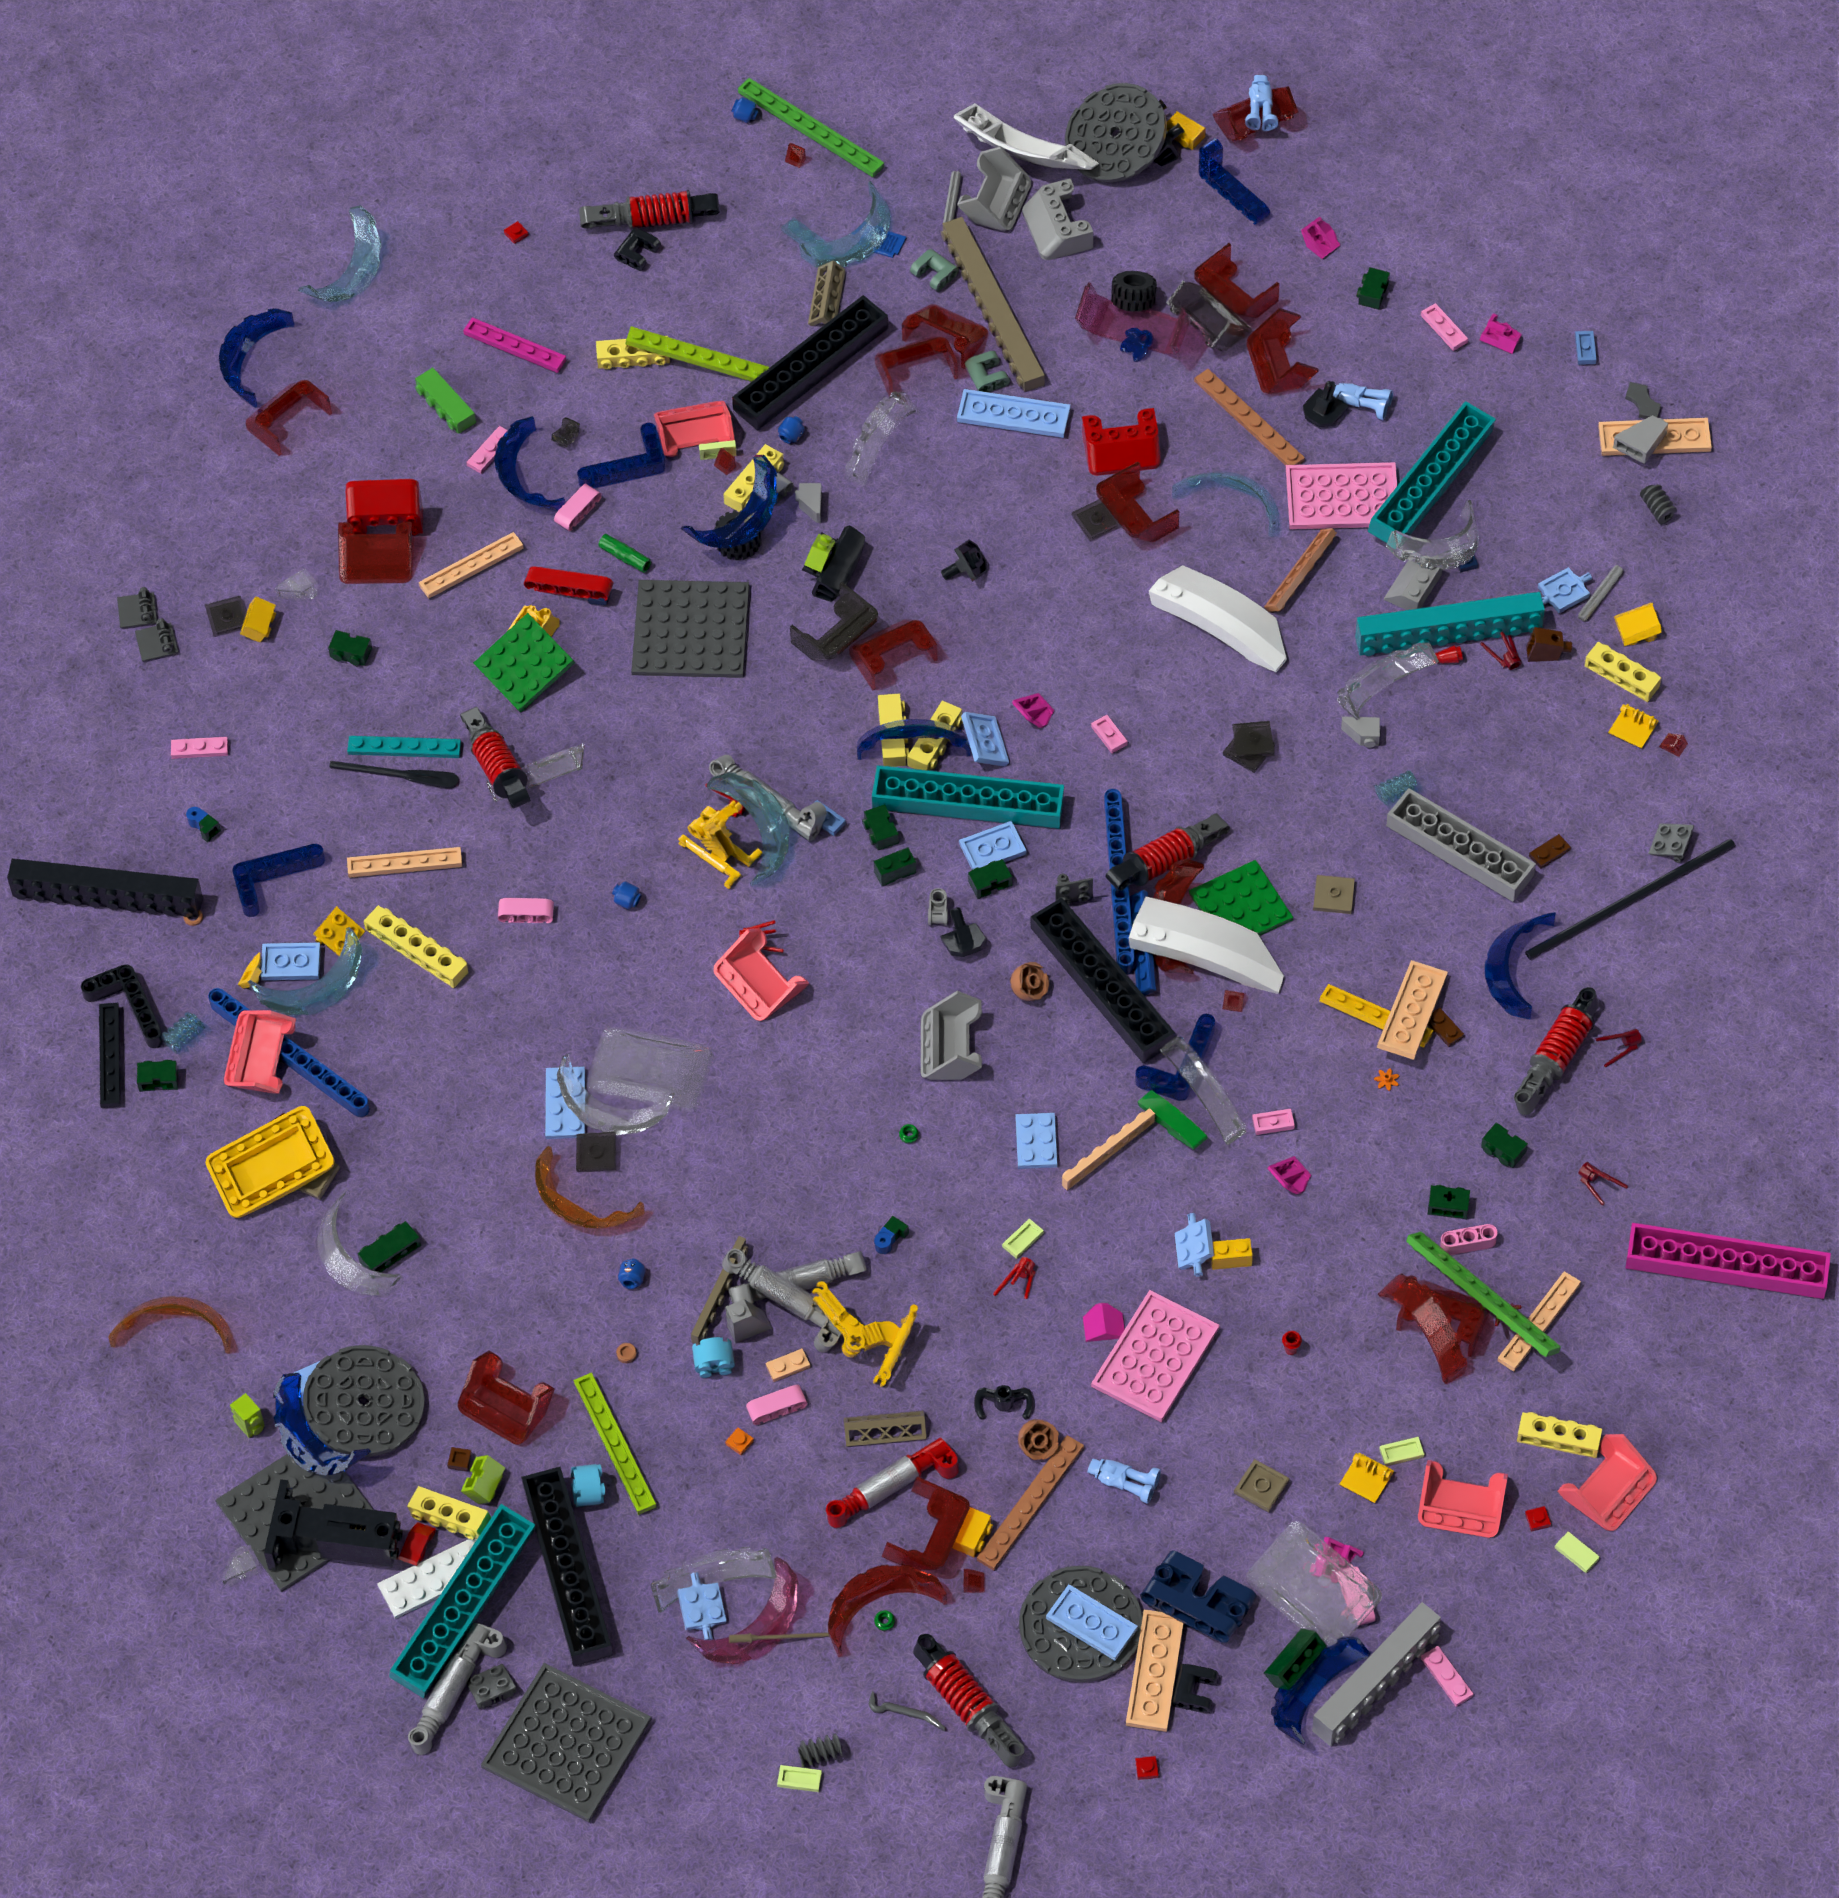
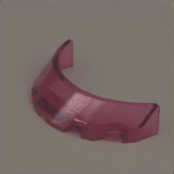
[686,1557,799,1664]

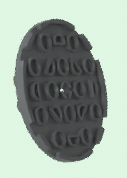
[1065,83,1167,183]
[303,1345,424,1457]
[1019,1566,1142,1682]

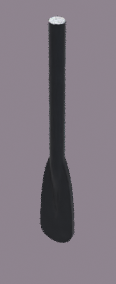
[329,761,458,789]

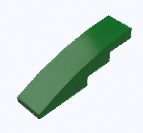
[1137,1090,1208,1150]

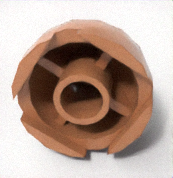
[1010,962,1049,1001]
[1018,1419,1059,1460]

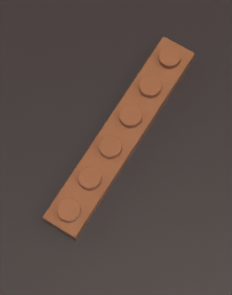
[1264,528,1337,612]

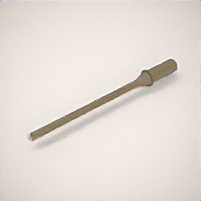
[729,1632,830,1643]

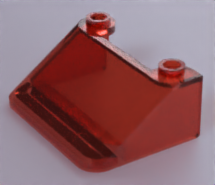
[902,304,988,369]
[338,522,415,584]

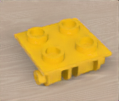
[1608,704,1659,749]
[313,906,365,958]
[1339,1453,1394,1503]

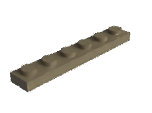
[691,1236,748,1345]

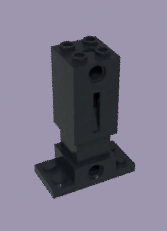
[264,1479,403,1571]

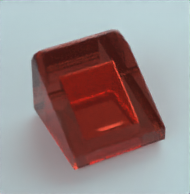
[785,143,806,168]
[714,448,736,475]
[1659,733,1688,757]
[1222,990,1245,1012]
[963,1569,984,1593]

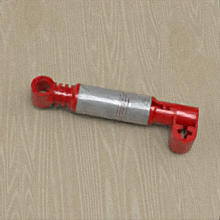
[826,1437,959,1528]

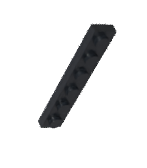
[99,1002,121,1108]

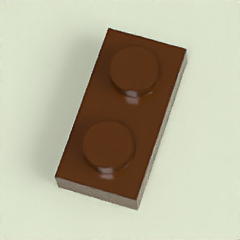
[1529,834,1571,869]
[1428,1008,1464,1047]

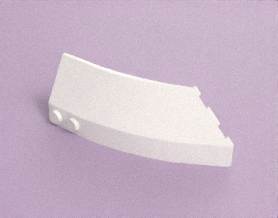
[953,103,1099,170]
[1149,565,1287,673]
[1129,897,1284,994]

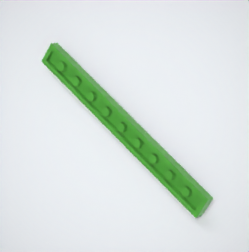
[738,78,884,177]
[1406,1232,1561,1357]

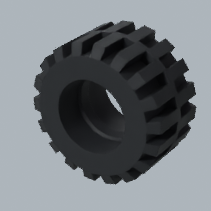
[1111,271,1157,312]
[714,510,761,560]

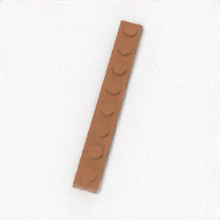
[1194,369,1305,466]
[977,1435,1084,1571]

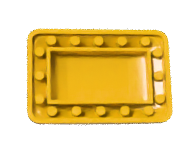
[205,1106,335,1218]

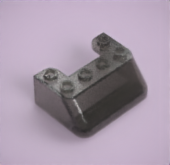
[1166,280,1252,351]
[790,582,878,661]

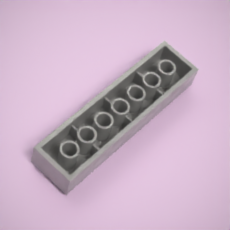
[1386,788,1536,902]
[1312,1602,1441,1746]

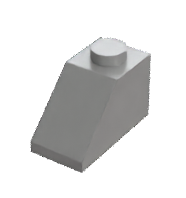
[795,483,822,523]
[1341,717,1380,748]

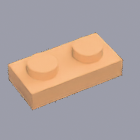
[766,1349,810,1382]

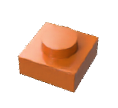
[725,1427,754,1455]

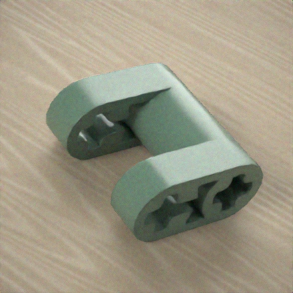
[910,249,959,292]
[965,351,1010,392]

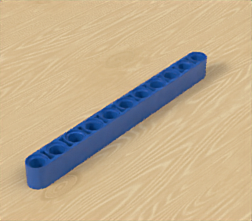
[1104,788,1134,975]
[208,988,370,1117]

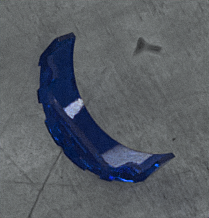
[219,308,294,408]
[494,416,565,512]
[680,455,778,548]
[857,719,970,760]
[1484,912,1556,1020]
[273,1372,371,1475]
[1271,1636,1371,1745]

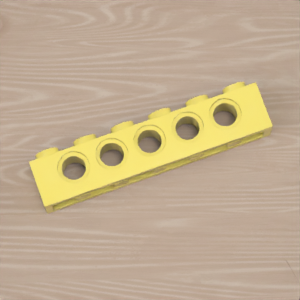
[364,905,468,988]

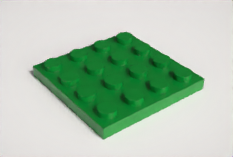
[473,613,575,712]
[1189,860,1293,936]

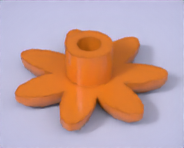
[1374,1068,1399,1091]

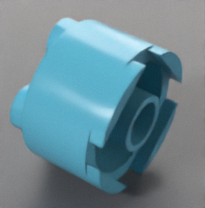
[692,1337,735,1378]
[571,1464,605,1507]

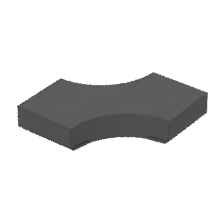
[1625,382,1661,419]

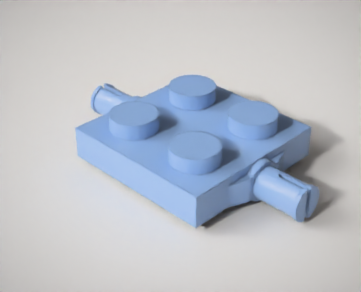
[1538,567,1592,613]
[1175,1213,1214,1277]
[677,1572,726,1641]

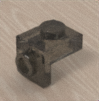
[551,417,580,447]

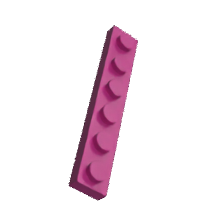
[463,317,566,373]

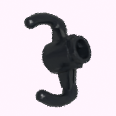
[974,1385,1034,1420]

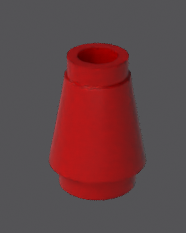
[1435,645,1463,664]
[1282,1331,1302,1355]

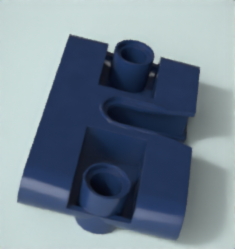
[1140,1550,1257,1643]

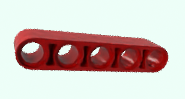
[524,566,614,601]

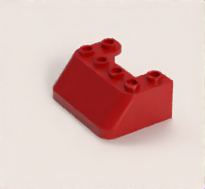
[1082,408,1161,476]
[345,479,423,537]

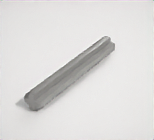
[943,171,961,223]
[1578,565,1623,622]

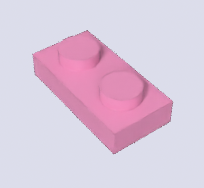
[1091,715,1128,753]
[1252,1109,1295,1135]

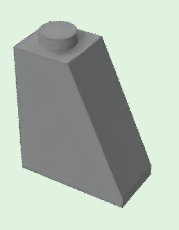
[1613,415,1668,464]
[726,1299,772,1343]

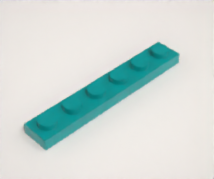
[347,736,461,758]

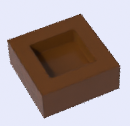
[447,1447,472,1471]

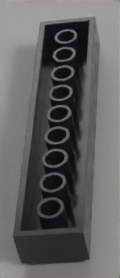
[732,295,888,431]
[7,858,203,918]
[1030,897,1175,1064]
[521,1466,613,1666]

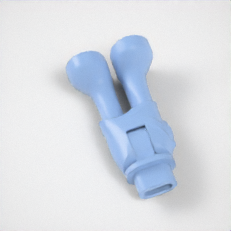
[1245,75,1278,131]
[1333,383,1393,420]
[1087,1458,1161,1504]

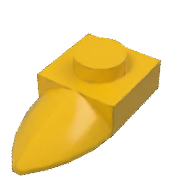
[238,952,262,989]

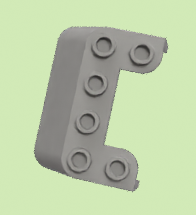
[957,146,1031,231]
[1022,178,1093,260]
[921,991,982,1080]

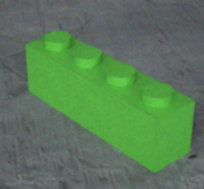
[415,367,476,434]

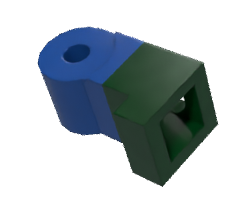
[186,807,221,843]
[874,1216,909,1254]

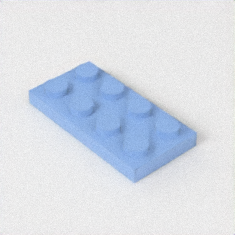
[545,1067,585,1139]
[1046,1584,1138,1661]

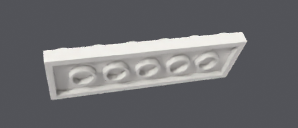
[377,1538,477,1619]

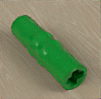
[598,534,652,573]

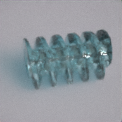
[1374,770,1417,806]
[162,1012,205,1053]

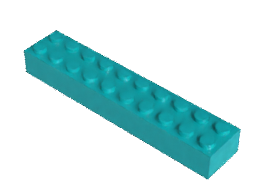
[1367,401,1496,550]
[1355,592,1545,656]
[872,765,1064,829]
[389,1504,535,1699]

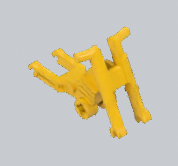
[678,800,763,889]
[812,1281,918,1387]

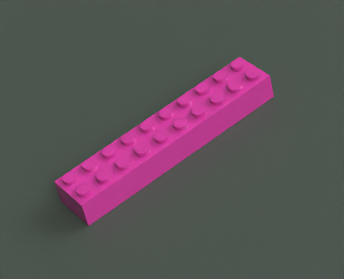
[1625,1223,1831,1299]

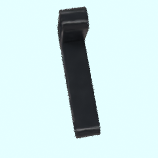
[81,964,163,1048]

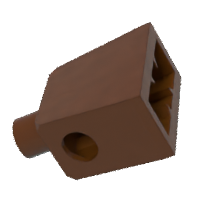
[1526,627,1572,662]

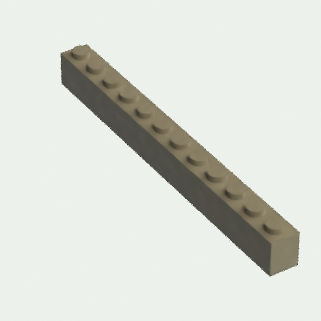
[941,217,1045,392]

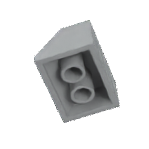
[1384,555,1443,610]

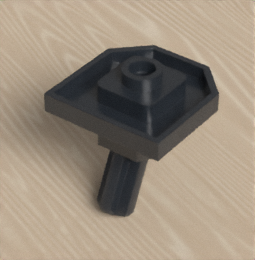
[1303,381,1348,428]
[941,539,987,582]
[940,907,986,957]

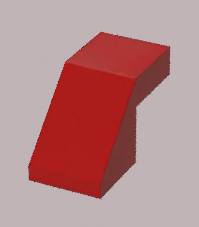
[398,1522,436,1566]

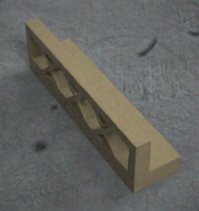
[808,260,846,326]
[844,1410,926,1446]

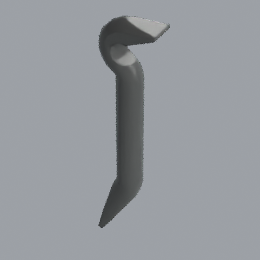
[869,1691,946,1731]

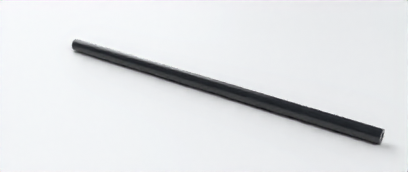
[1525,839,1735,960]

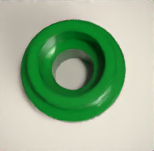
[899,1124,919,1143]
[874,1610,895,1631]

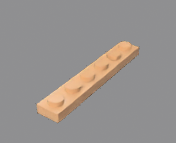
[419,532,524,599]
[347,847,462,878]
[1062,1108,1155,1191]
[1497,1271,1581,1371]

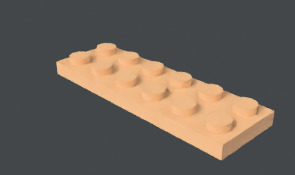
[1598,418,1712,456]
[1377,960,1448,1060]
[1126,1609,1184,1732]

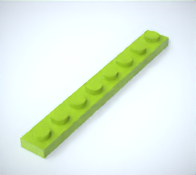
[625,326,769,381]
[573,1372,656,1515]

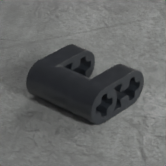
[614,228,661,271]
[1172,1664,1219,1714]

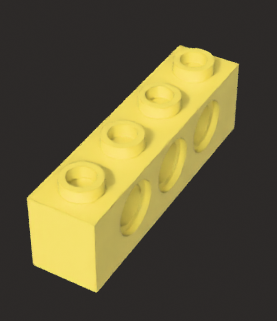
[596,336,670,369]
[1585,642,1661,702]
[907,701,963,771]
[1517,1412,1602,1458]
[407,1486,491,1540]

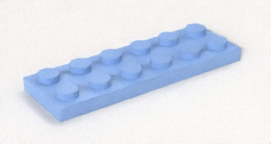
[957,389,1070,438]

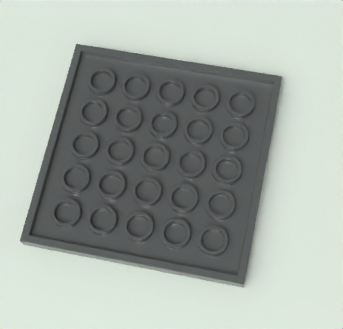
[631,580,749,678]
[215,1436,373,1592]
[481,1663,652,1822]

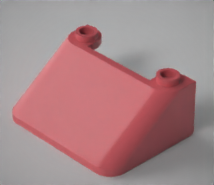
[654,401,735,457]
[714,928,809,1021]
[224,1010,296,1094]
[1558,1434,1657,1531]
[1418,1460,1508,1538]

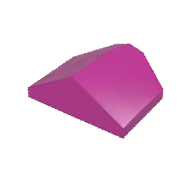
[1301,217,1340,259]
[1012,693,1054,728]
[1267,1156,1311,1195]
[1083,1303,1125,1342]

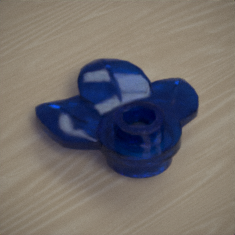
[1120,328,1154,362]

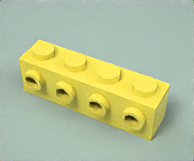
[723,444,784,512]

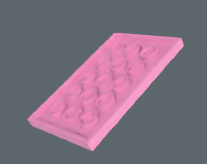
[1286,462,1397,529]
[1091,1290,1220,1423]

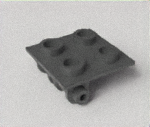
[117,587,157,628]
[135,618,178,662]
[1648,823,1694,863]
[1055,873,1093,905]
[467,1664,516,1709]

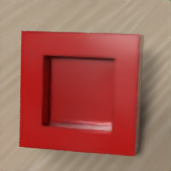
[504,221,529,244]
[1525,1506,1551,1532]
[1135,1756,1158,1780]

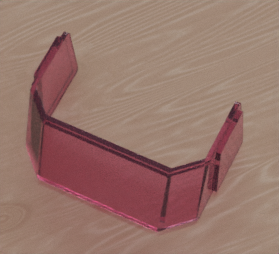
[1075,282,1190,354]

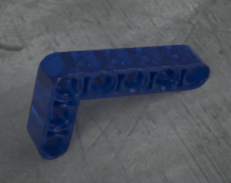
[1198,138,1270,225]
[577,422,665,488]
[232,844,325,917]
[1135,1013,1215,1101]

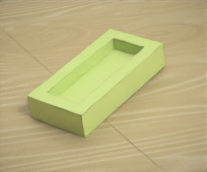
[699,440,737,460]
[1002,1219,1044,1259]
[1379,1437,1424,1466]
[1555,1532,1600,1573]
[777,1765,822,1792]

